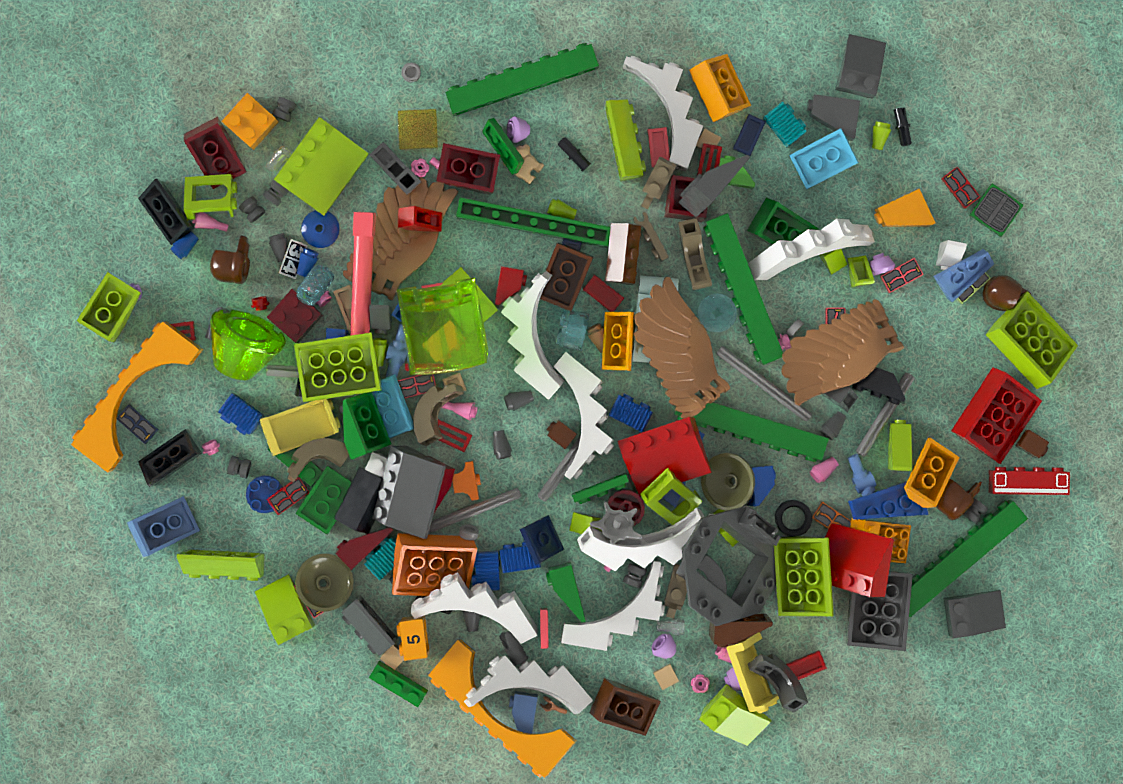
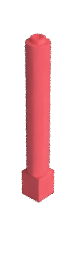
[350,212,376,336]

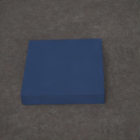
[519,515,564,565]

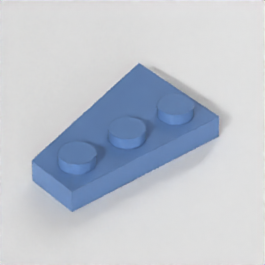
[933,249,994,302]

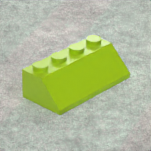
[605,99,646,182]

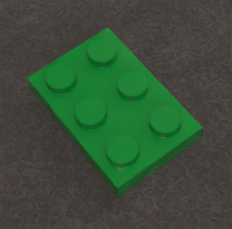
[295,466,352,535]
[572,473,629,504]

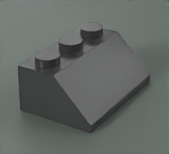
[341,595,398,656]

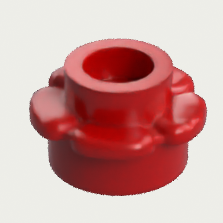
[251,296,270,311]

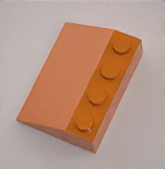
[392,533,477,596]

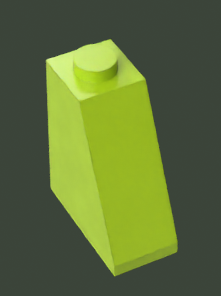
[888,420,912,471]

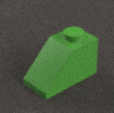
[718,156,755,189]

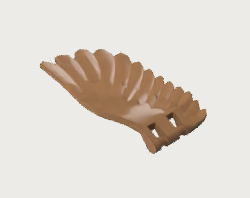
[633,277,730,419]
[782,299,904,406]

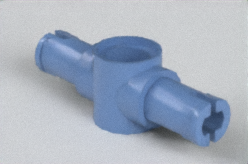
[385,324,410,378]
[847,454,877,496]

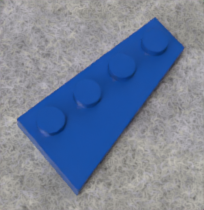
[848,481,929,519]

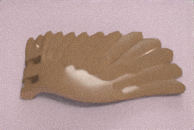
[343,177,458,301]

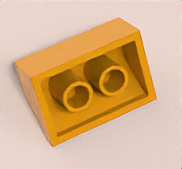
[689,54,751,122]
[602,312,635,371]
[904,437,960,508]

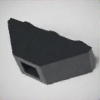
[852,367,906,405]

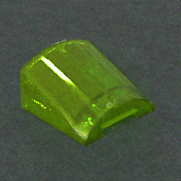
[397,278,489,375]

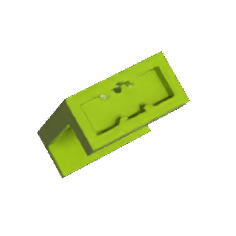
[184,174,238,220]
[640,468,703,525]

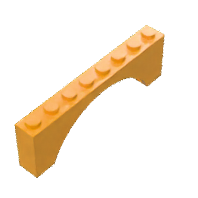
[71,321,203,473]
[428,640,577,778]

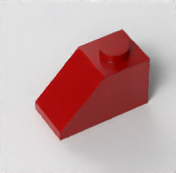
[398,206,442,232]
[495,266,527,306]

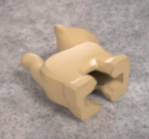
[503,144,544,185]

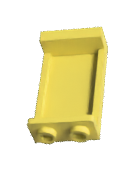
[259,399,341,457]
[726,632,779,713]

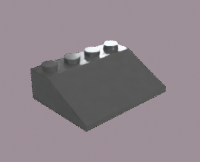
[679,155,750,217]
[372,446,446,539]
[846,571,913,651]

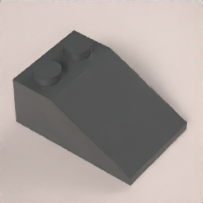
[835,34,886,99]
[943,590,1006,638]

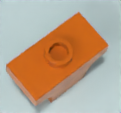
[452,461,481,501]

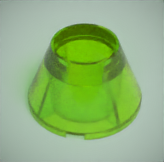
[210,309,286,380]

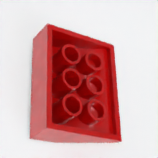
[951,367,1042,464]
[618,417,712,496]
[825,523,894,597]

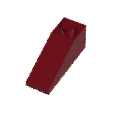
[335,527,394,570]

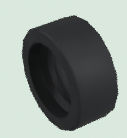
[775,500,812,537]

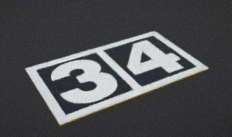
[279,239,308,279]

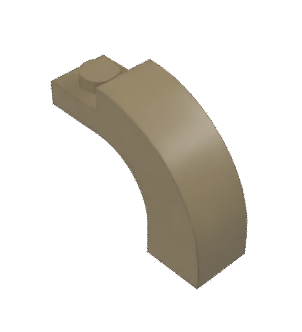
[678,218,712,290]
[413,383,464,446]
[287,438,349,483]

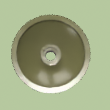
[701,453,755,511]
[295,553,354,612]

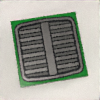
[969,183,1023,237]

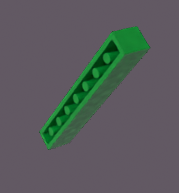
[445,43,599,117]
[456,197,611,248]
[703,213,783,365]
[674,398,829,463]
[909,500,1028,617]

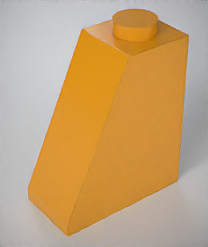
[874,188,935,227]

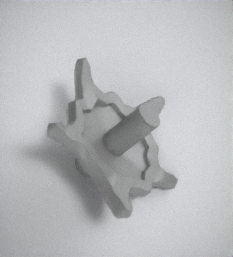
[590,501,642,545]

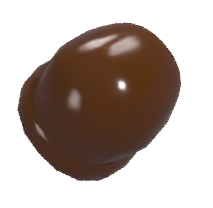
[210,235,250,284]
[982,275,1031,311]
[936,479,982,520]

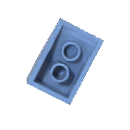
[127,496,200,557]

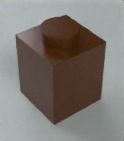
[546,420,577,449]
[1015,430,1049,458]

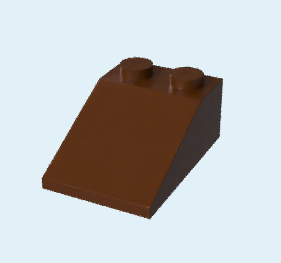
[709,613,773,647]
[589,678,661,736]

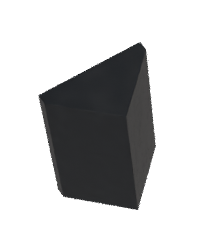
[138,179,195,245]
[138,429,202,487]
[334,467,383,534]

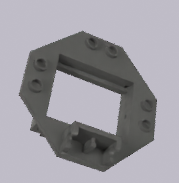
[676,506,781,626]

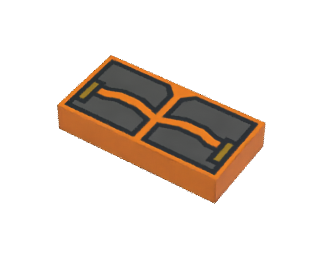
[812,502,851,529]

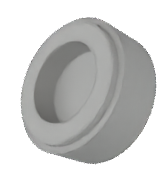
[401,63,421,83]
[786,319,804,337]
[459,524,479,540]

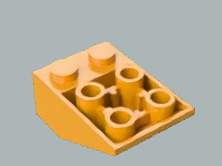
[850,518,911,563]

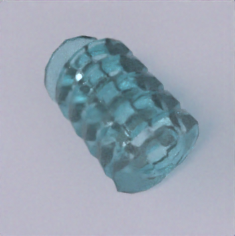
[296,265,334,306]

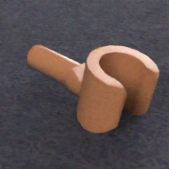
[540,696,567,714]

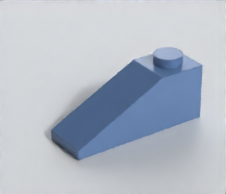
[509,691,538,734]

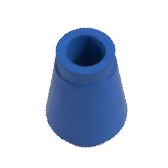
[170,232,199,259]
[297,248,319,278]

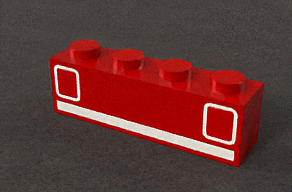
[988,467,1070,495]

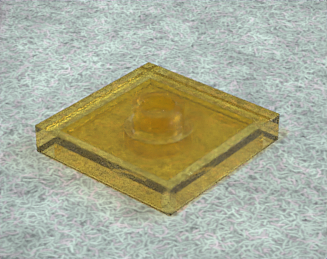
[398,109,438,150]

